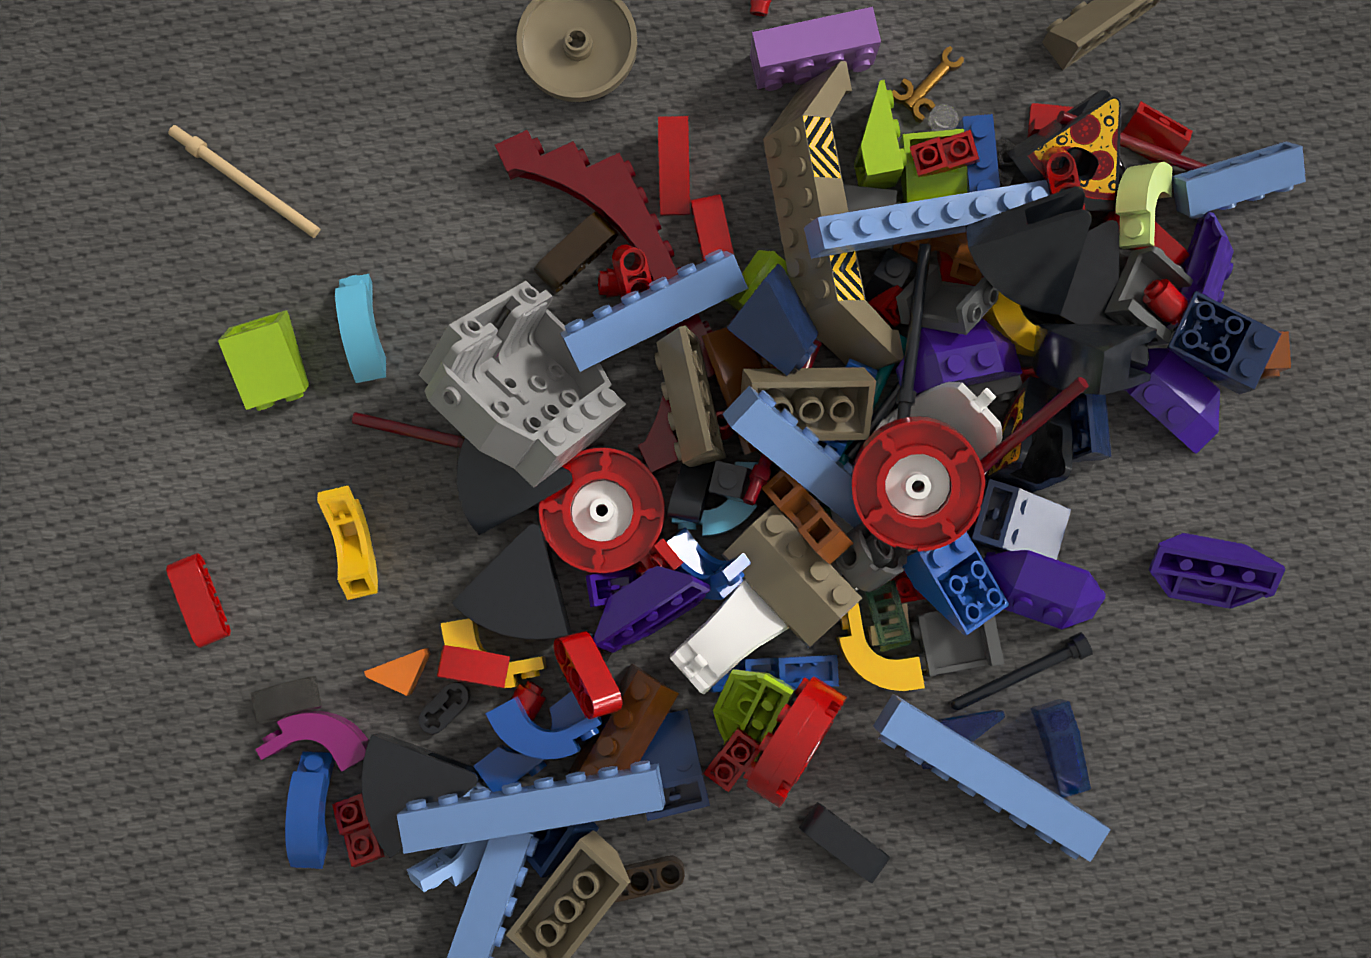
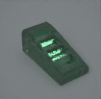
[865,580,912,652]

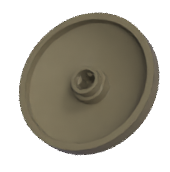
[516,0,637,102]

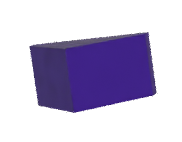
[586,569,637,607]

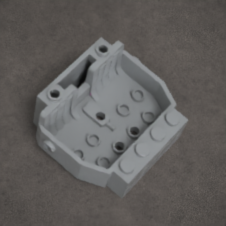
[419,281,626,487]

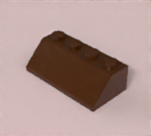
[702,327,775,455]
[568,664,679,776]

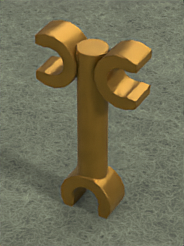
[892,46,964,123]

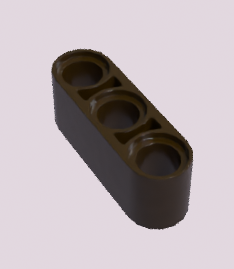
[534,211,619,293]
[614,855,685,903]

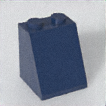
[727,264,819,376]

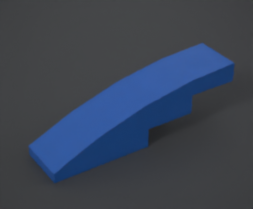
[709,655,839,692]

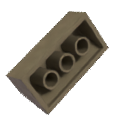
[1042,0,1161,70]
[655,326,726,467]
[741,367,876,443]
[722,505,862,648]
[506,830,630,958]

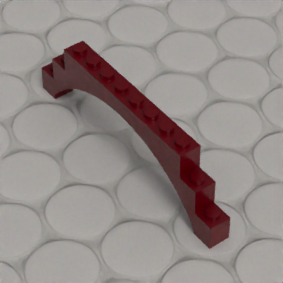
[495,130,717,475]

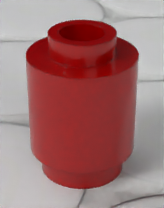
[1143,279,1188,325]
[510,681,546,721]

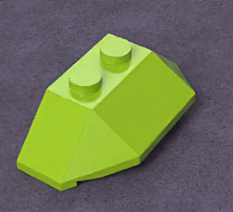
[713,669,796,761]

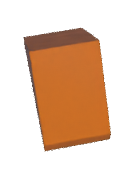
[364,648,431,696]

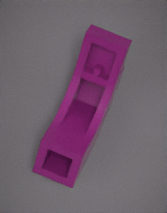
[255,711,369,772]

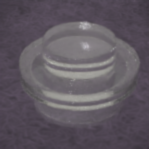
[928,104,959,131]

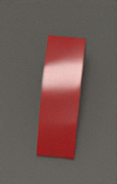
[658,116,690,216]

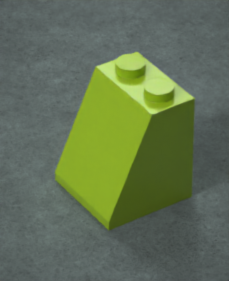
[218,310,309,411]

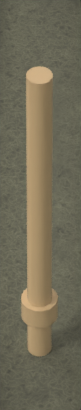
[168,125,321,238]

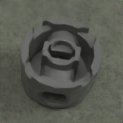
[836,522,907,592]

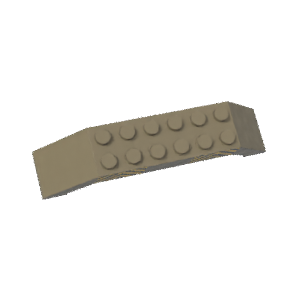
[763,61,904,370]

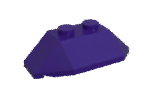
[1163,211,1234,330]
[896,318,1023,396]
[1125,348,1220,454]
[1149,533,1285,609]
[983,550,1106,630]
[593,566,711,653]

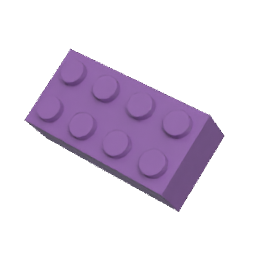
[750,7,881,91]

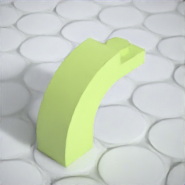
[1115,162,1172,249]

